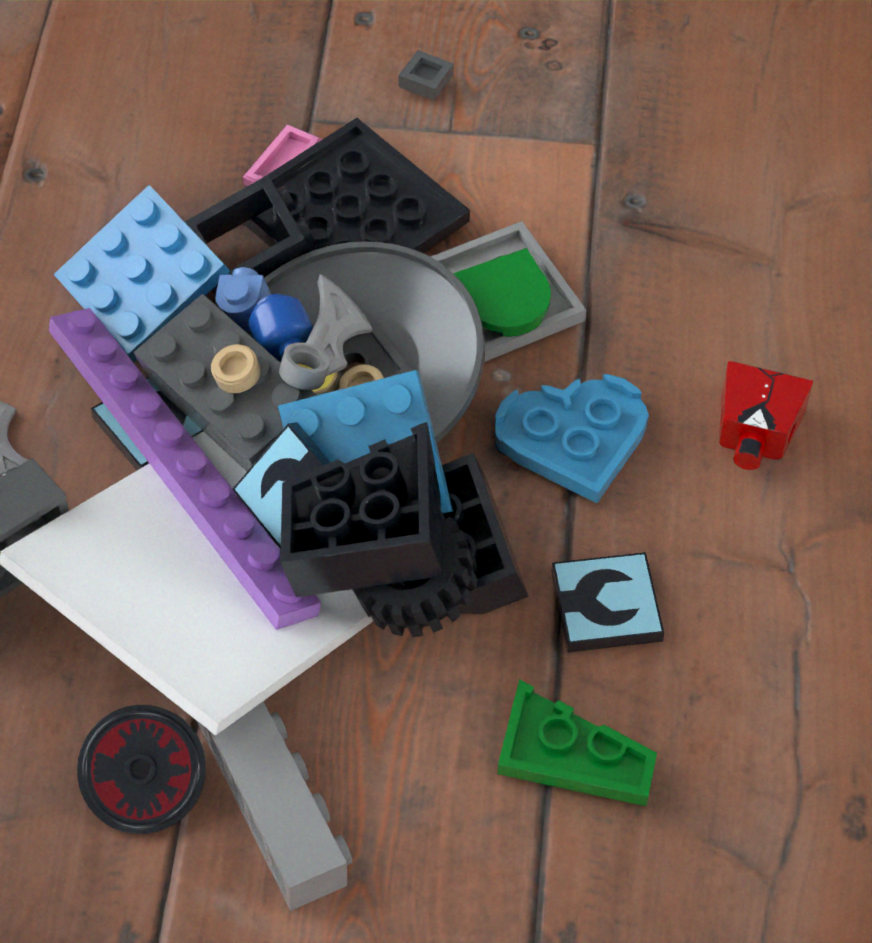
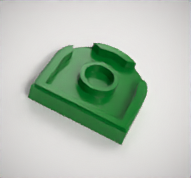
[453,248,551,337]

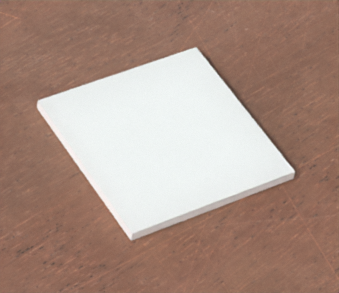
[0,432,406,735]

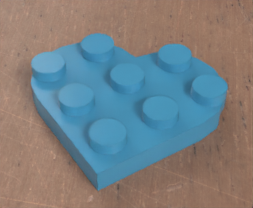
[495,374,649,503]

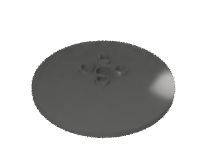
[246,241,485,443]

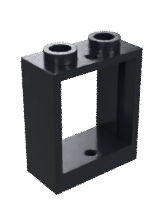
[185,175,316,297]

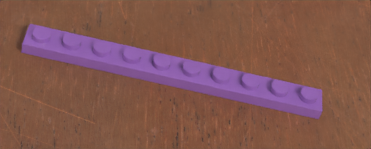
[49,308,321,630]

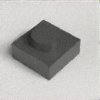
[399,50,454,101]

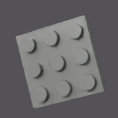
[431,221,586,362]

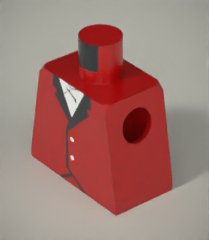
[719,360,813,470]

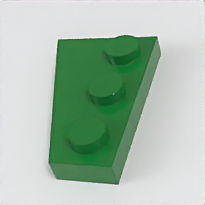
[497,679,657,806]

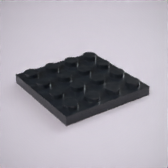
[243,118,470,253]

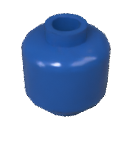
[248,294,314,362]

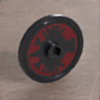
[77,705,206,834]

